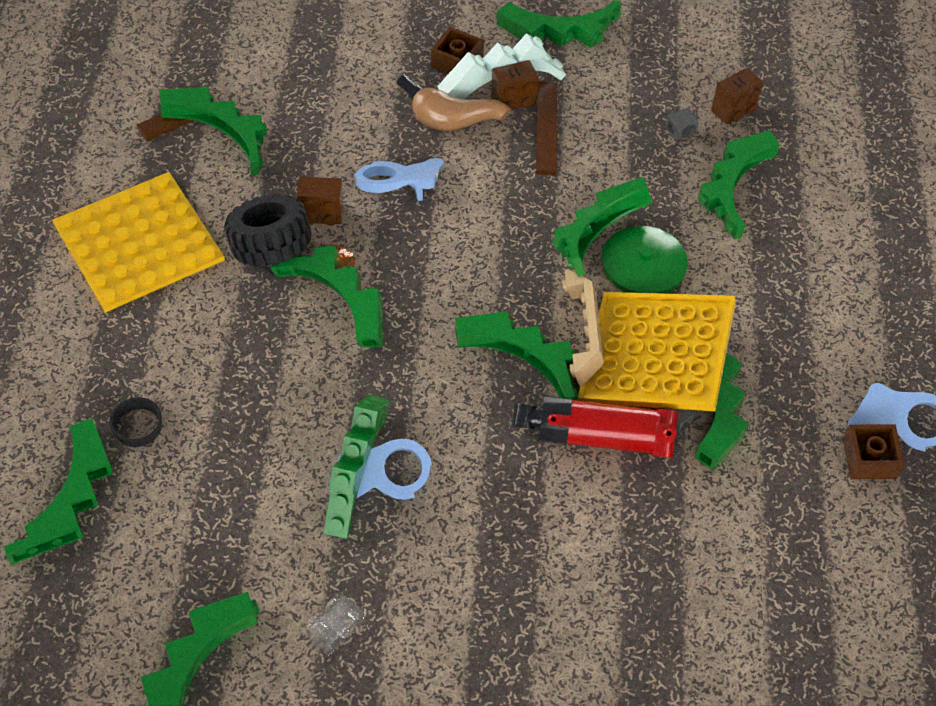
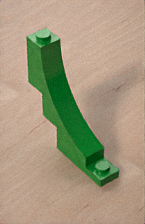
[3,418,113,565]
[141,592,260,706]

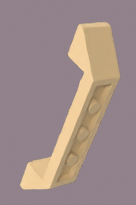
[562,270,604,386]

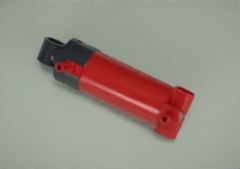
[512,395,678,458]

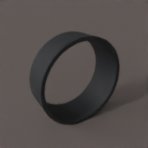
[109,397,162,447]

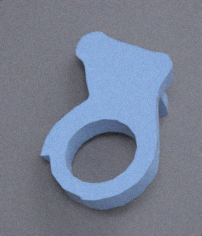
[354,158,444,201]
[848,383,936,452]
[338,439,432,500]

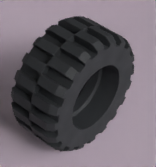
[224,194,312,267]

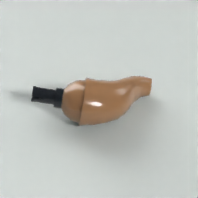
[397,74,511,131]

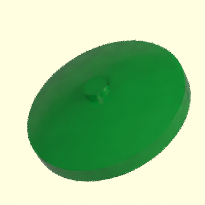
[601,226,688,294]

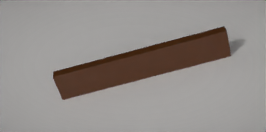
[536,82,557,175]

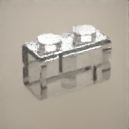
[306,594,365,656]

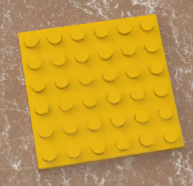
[52,172,225,313]
[578,292,736,411]

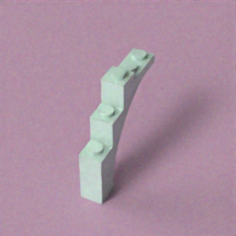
[437,33,566,99]

